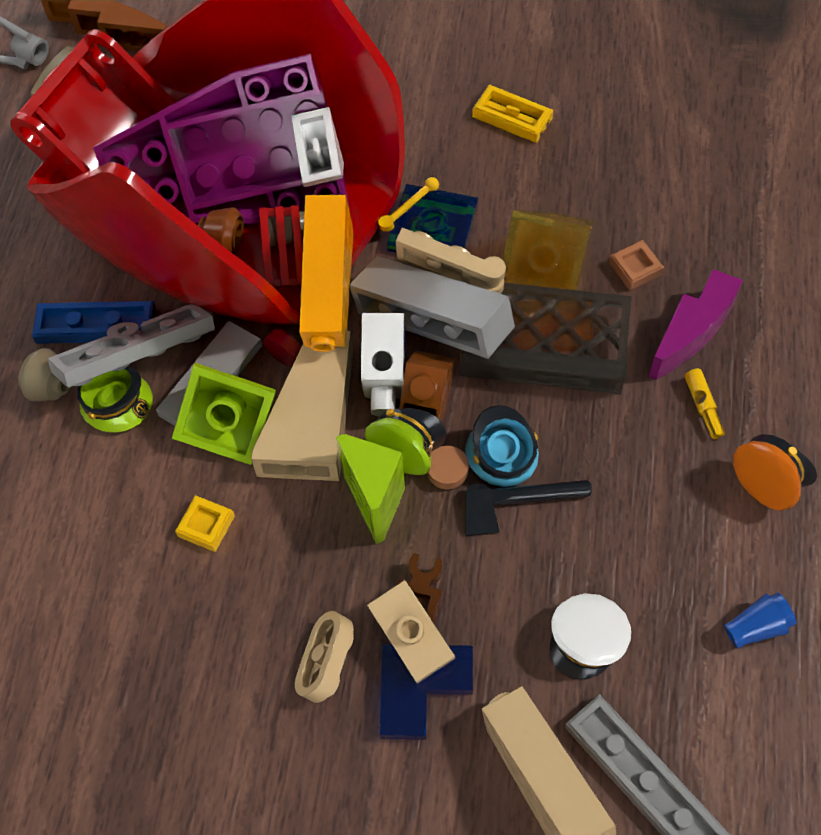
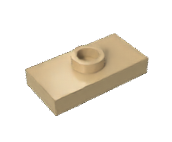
[367,580,456,684]

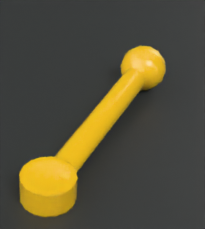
[378,177,439,232]

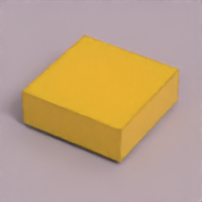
[175,495,235,552]

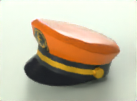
[733,434,817,511]

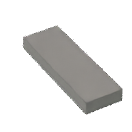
[156,321,262,426]

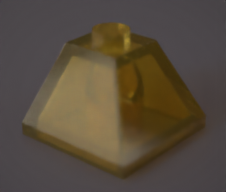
[503,209,594,304]

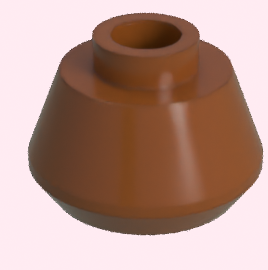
[198,207,244,255]

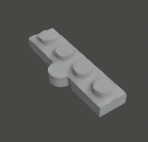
[47,304,215,387]

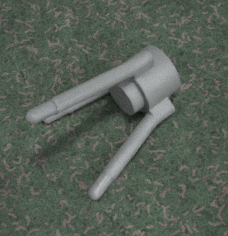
[0,16,49,70]

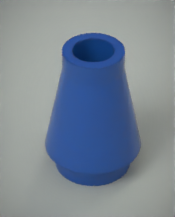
[724,592,797,649]

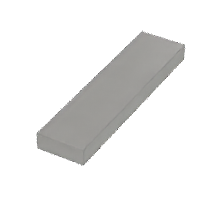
[565,694,730,835]

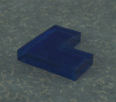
[380,645,473,740]

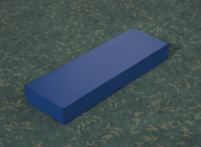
[32,301,156,344]

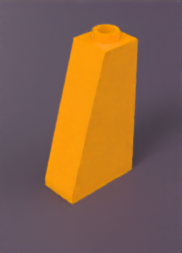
[299,195,353,352]

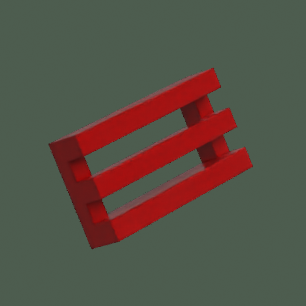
[259,205,303,288]

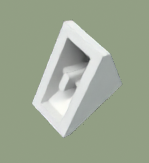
[291,107,344,187]

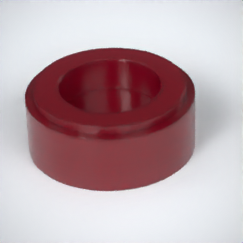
[263,329,301,367]

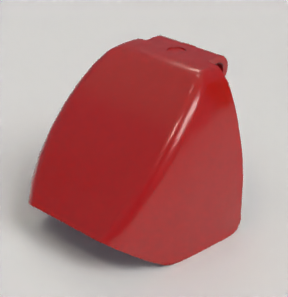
[10,0,405,324]

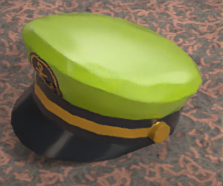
[77,366,153,432]
[365,408,446,475]

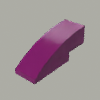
[649,269,743,380]

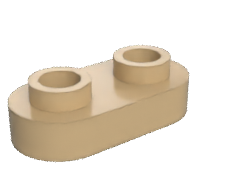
[295,611,354,703]

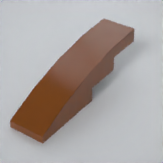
[41,0,167,51]

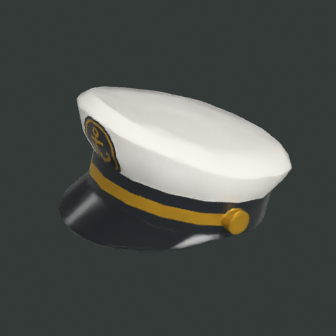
[550,593,631,679]

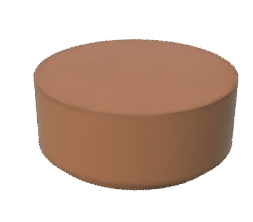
[427,445,469,490]

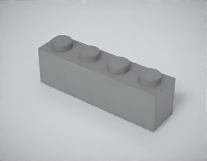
[349,256,515,359]

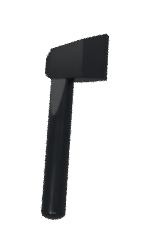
[465,480,592,536]

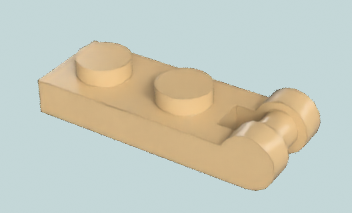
[395,228,506,293]

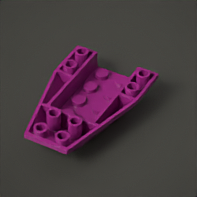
[93,53,349,224]

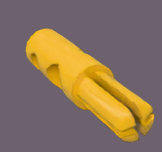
[684,368,725,439]

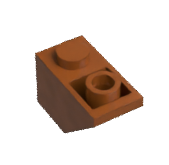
[399,351,456,422]

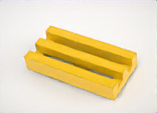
[472,84,553,143]

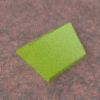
[172,362,276,465]
[336,434,405,544]

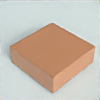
[609,240,664,291]

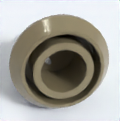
[18,348,71,402]

